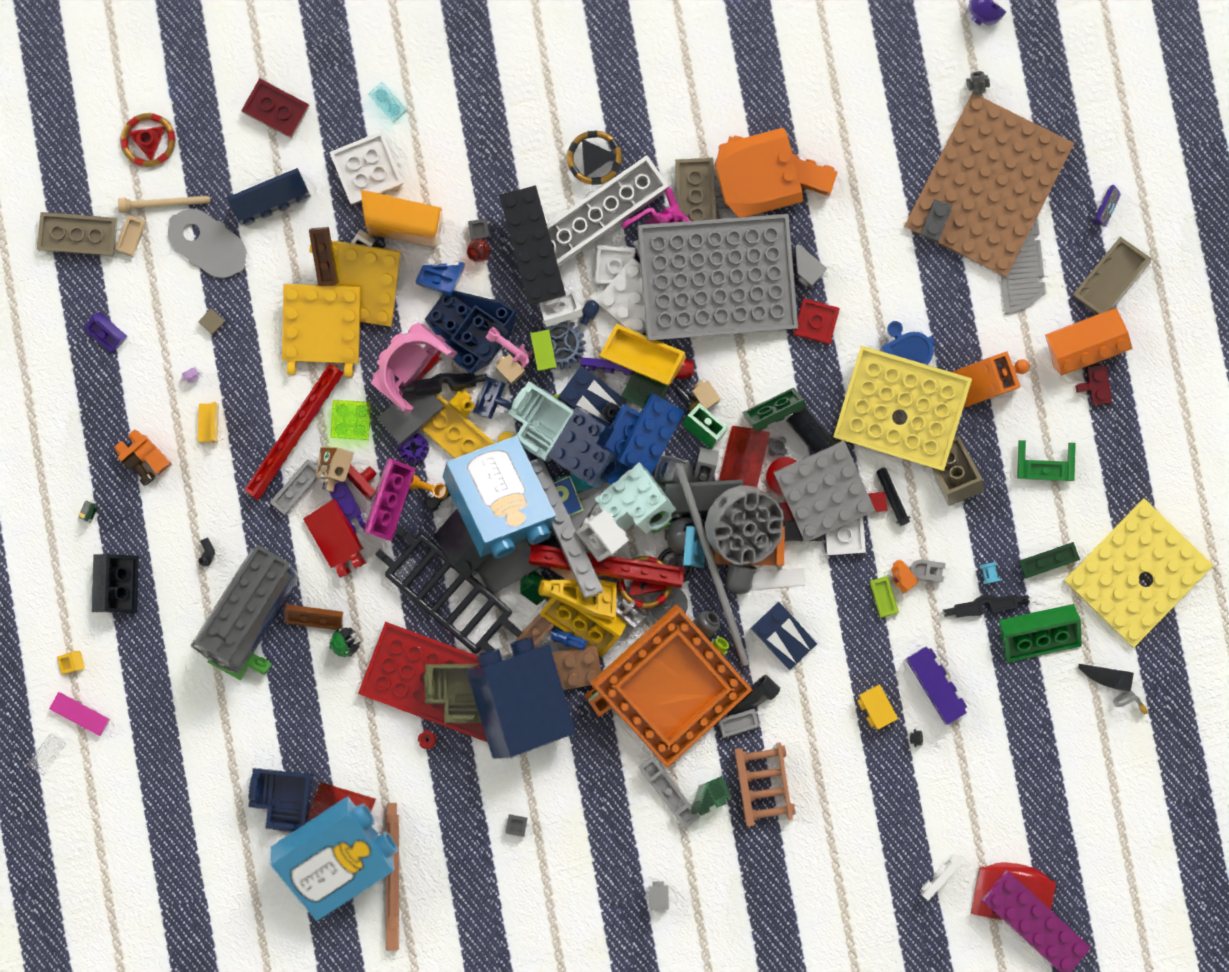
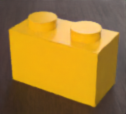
[857,684,898,730]

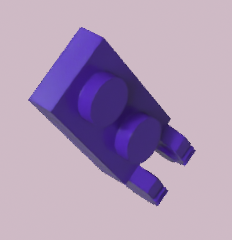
[329,481,365,534]

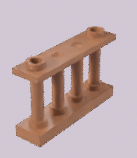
[734,742,796,827]

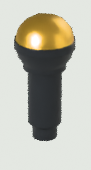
[675,386,699,411]

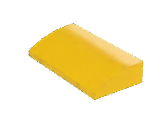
[599,324,686,386]

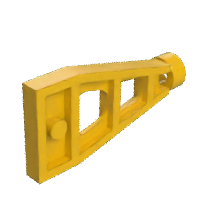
[539,579,617,620]

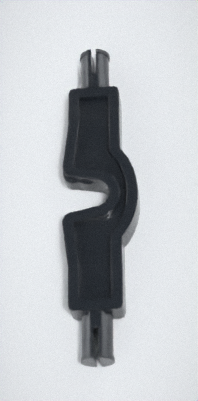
[402,372,487,396]
[943,595,1030,618]

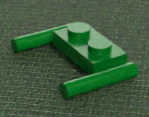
[1017,440,1076,481]

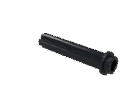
[876,467,911,527]

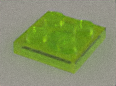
[330,400,372,441]

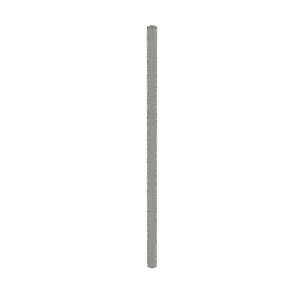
[676,464,749,666]

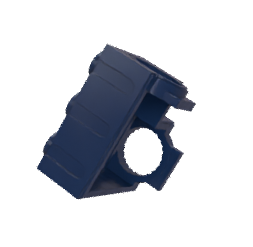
[547,407,620,488]
[248,767,313,832]

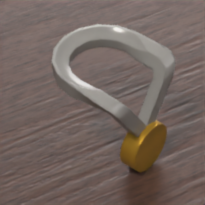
[1113,691,1148,715]

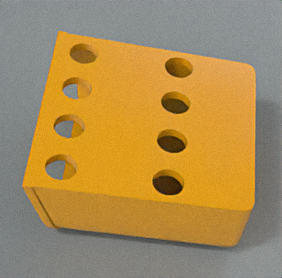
[361,189,444,248]

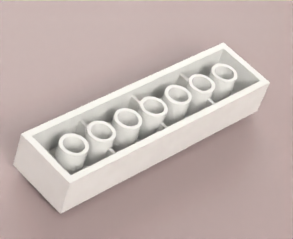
[547,155,669,267]

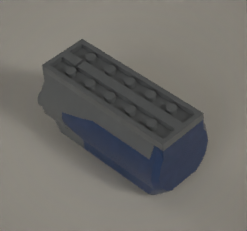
[190,544,298,674]

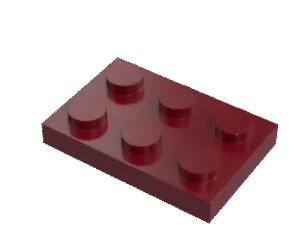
[241,78,310,139]

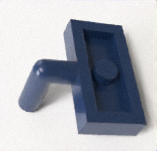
[473,377,513,419]

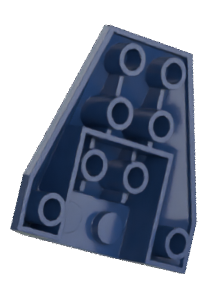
[425,290,517,374]

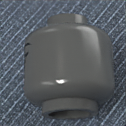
[692,611,720,639]

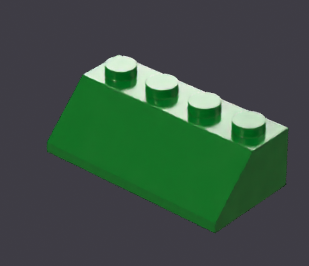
[999,604,1082,663]

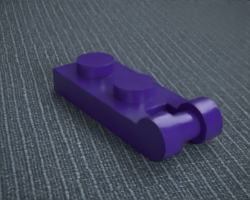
[580,357,633,376]

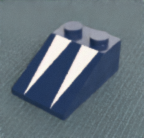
[558,366,627,425]
[750,601,817,671]

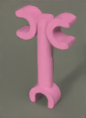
[486,326,533,368]

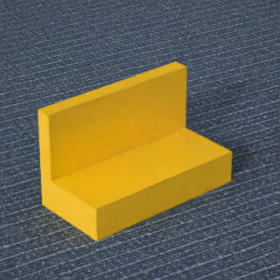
[198,402,219,443]

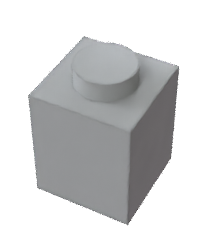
[648,881,669,910]

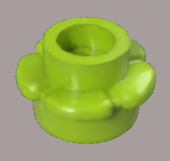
[711,637,729,655]

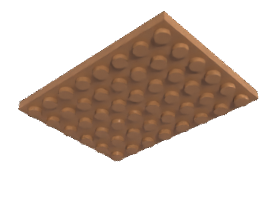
[904,92,1074,278]

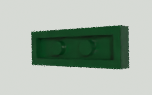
[1018,542,1080,579]

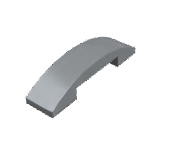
[638,756,700,829]

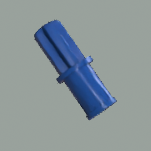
[551,628,587,650]

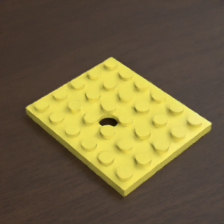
[833,345,973,471]
[1063,498,1214,648]

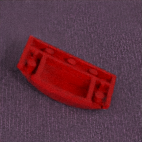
[971,862,1056,920]

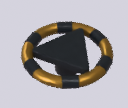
[567,130,622,185]

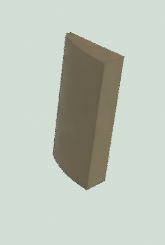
[1073,236,1151,315]

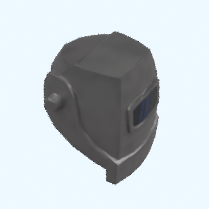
[652,456,693,488]

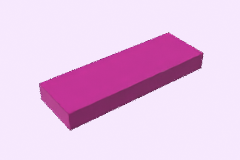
[49,692,110,736]

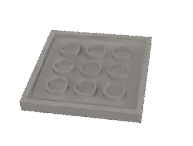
[773,440,875,543]

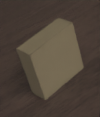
[198,309,225,336]

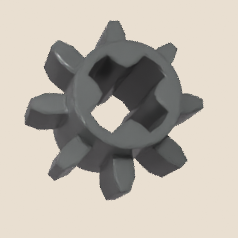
[966,71,990,95]

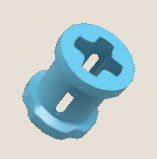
[980,562,1001,584]

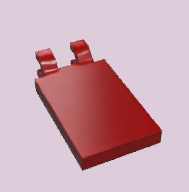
[303,499,367,578]

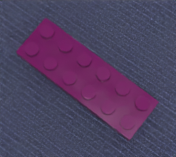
[981,871,1091,972]

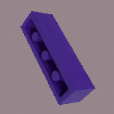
[905,646,967,725]

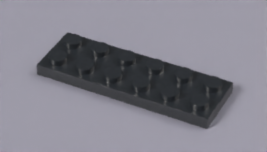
[499,185,566,306]

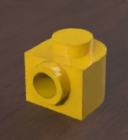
[449,391,476,417]

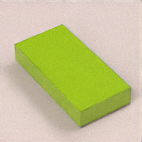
[530,330,557,371]
[869,576,899,618]

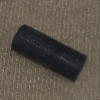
[786,407,836,454]

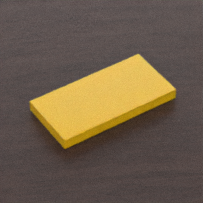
[421,394,495,459]

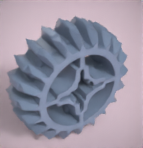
[538,320,586,370]

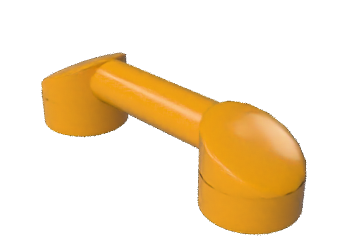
[409,474,449,499]

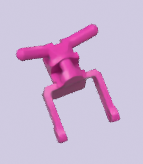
[622,187,691,229]

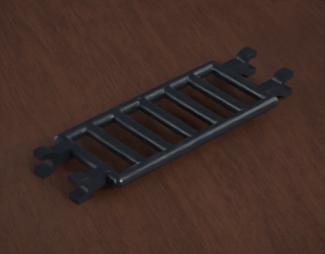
[375,526,522,656]

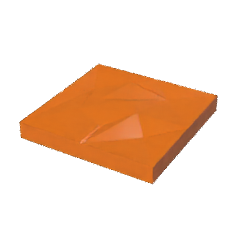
[590,604,753,768]

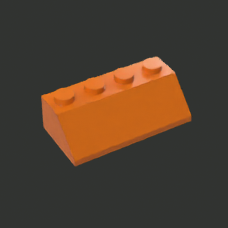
[1045,308,1133,376]

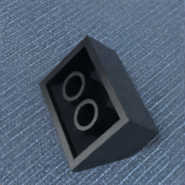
[92,554,139,613]

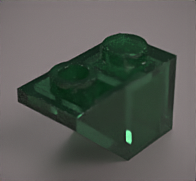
[691,776,731,816]

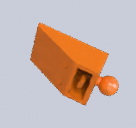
[953,351,1030,408]

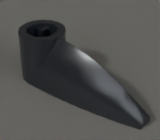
[1078,664,1134,692]
[728,675,781,715]

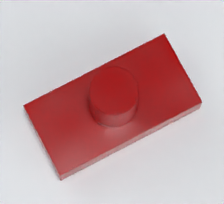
[347,465,377,501]

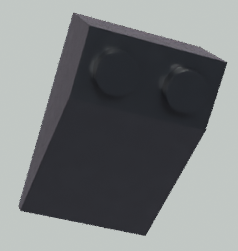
[434,509,493,580]

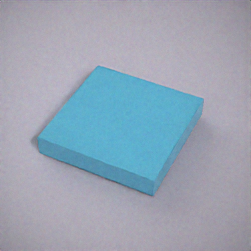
[683,526,706,568]

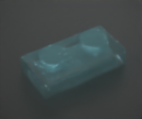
[368,82,407,123]

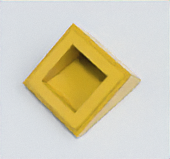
[57,651,85,675]

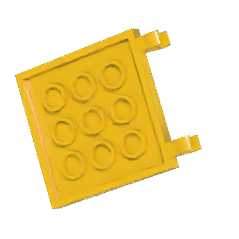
[309,240,401,327]
[282,284,361,377]

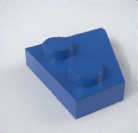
[415,262,465,296]

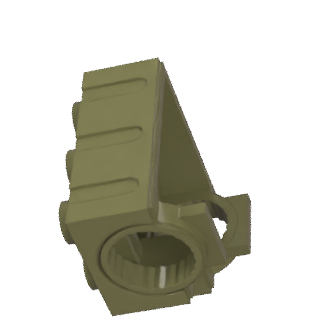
[425,664,482,723]

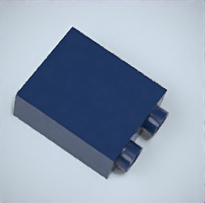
[466,637,576,759]

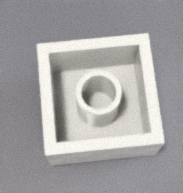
[575,510,629,562]

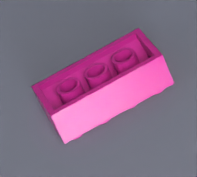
[363,458,416,541]

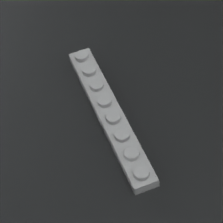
[530,458,603,600]

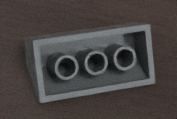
[665,479,743,521]

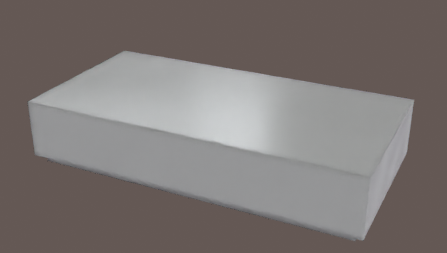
[718,708,760,738]

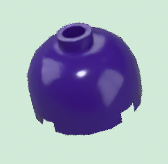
[968,0,1007,26]

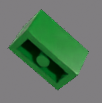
[682,403,729,450]

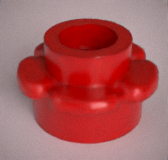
[418,730,437,749]

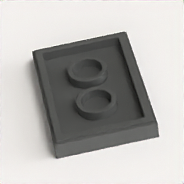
[377,392,445,446]

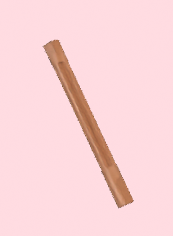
[385,803,399,950]

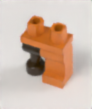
[114,429,172,487]

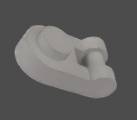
[910,559,946,582]

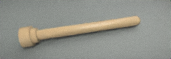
[118,196,211,213]

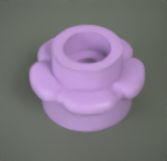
[181,367,200,383]

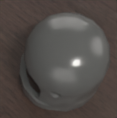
[725,564,757,594]

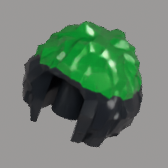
[329,627,361,658]

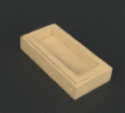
[115,215,147,257]

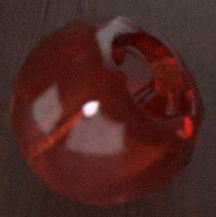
[466,238,490,262]

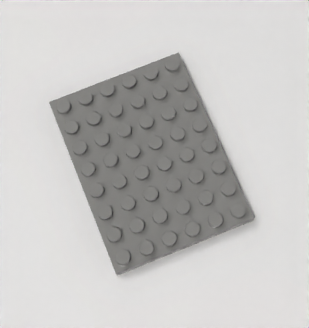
[637,214,798,341]

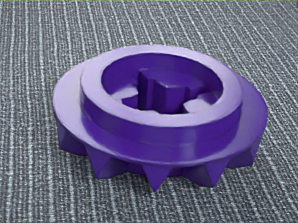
[398,433,429,463]

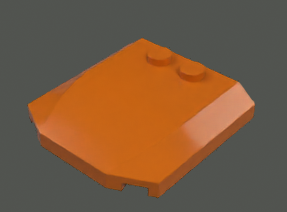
[715,127,803,218]

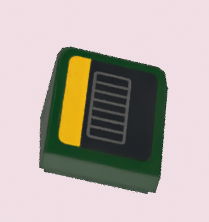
[78,500,98,523]

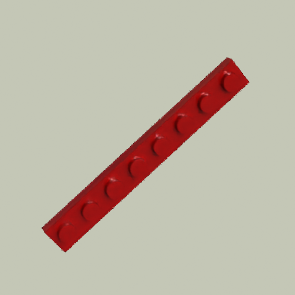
[244,363,344,500]
[528,544,684,588]

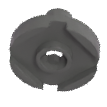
[650,587,688,621]

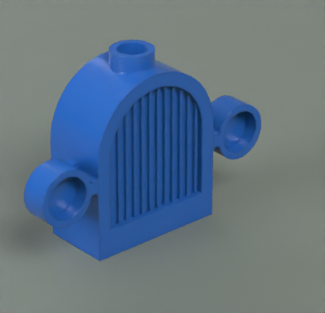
[880,321,936,365]

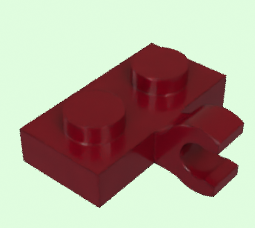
[1075,365,1112,406]

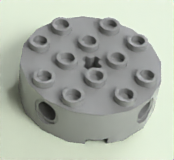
[705,485,784,565]

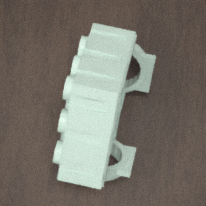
[508,381,574,462]
[595,462,676,534]

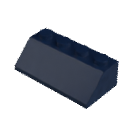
[227,168,311,226]

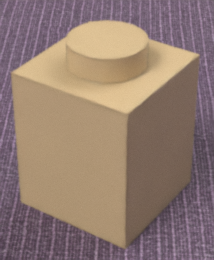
[496,354,526,385]
[692,380,721,410]

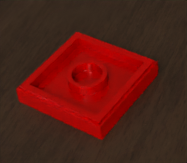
[793,298,840,345]

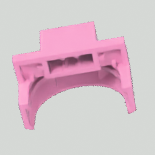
[371,322,457,413]

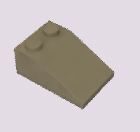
[931,436,984,506]

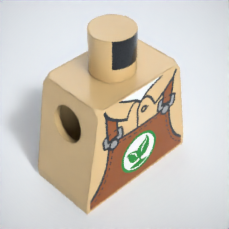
[316,447,354,492]

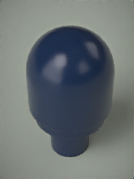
[580,300,599,326]

